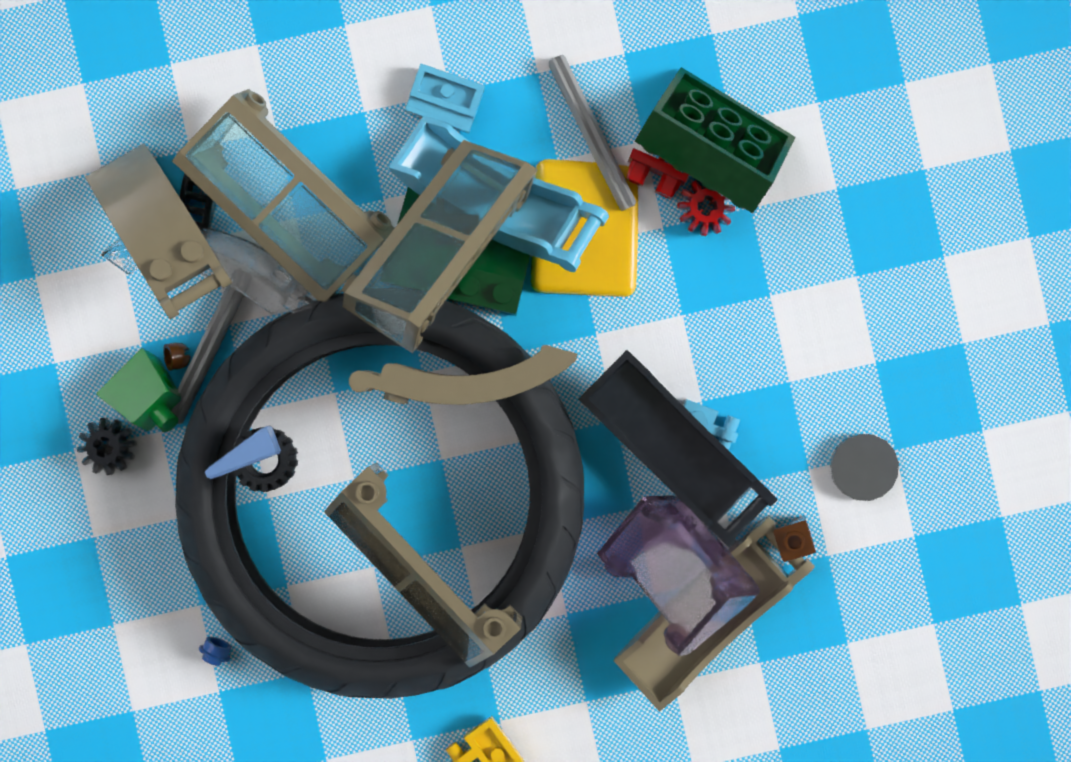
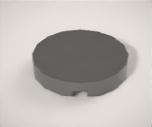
[830,434,899,501]

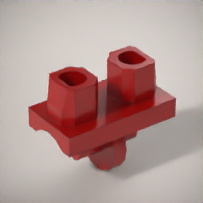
[626,148,689,200]

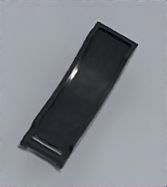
[578,350,778,548]

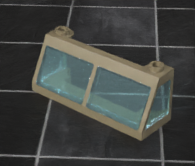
[172,89,394,302]
[342,140,537,354]

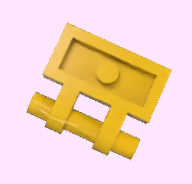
[445,715,525,762]

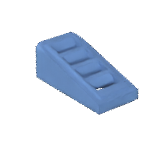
[205,426,281,479]

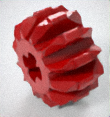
[677,180,735,237]

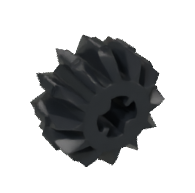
[77,418,137,475]

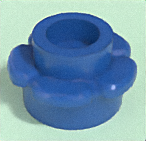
[199,637,232,666]

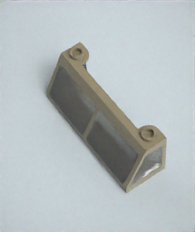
[324,463,522,667]

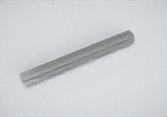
[549,55,636,211]
[171,268,253,424]

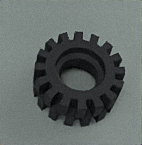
[232,427,298,492]

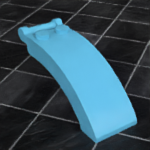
[388,116,609,272]

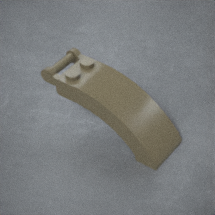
[85,143,232,320]
[349,345,577,405]
[613,515,815,712]

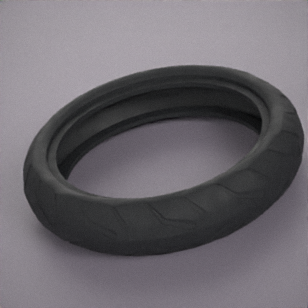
[175,290,584,699]

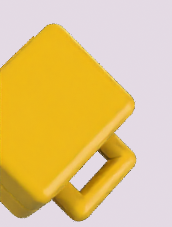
[530,159,638,297]

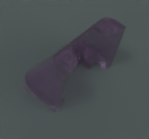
[597,495,760,656]

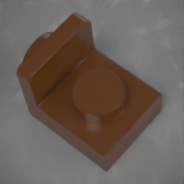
[773,515,816,562]

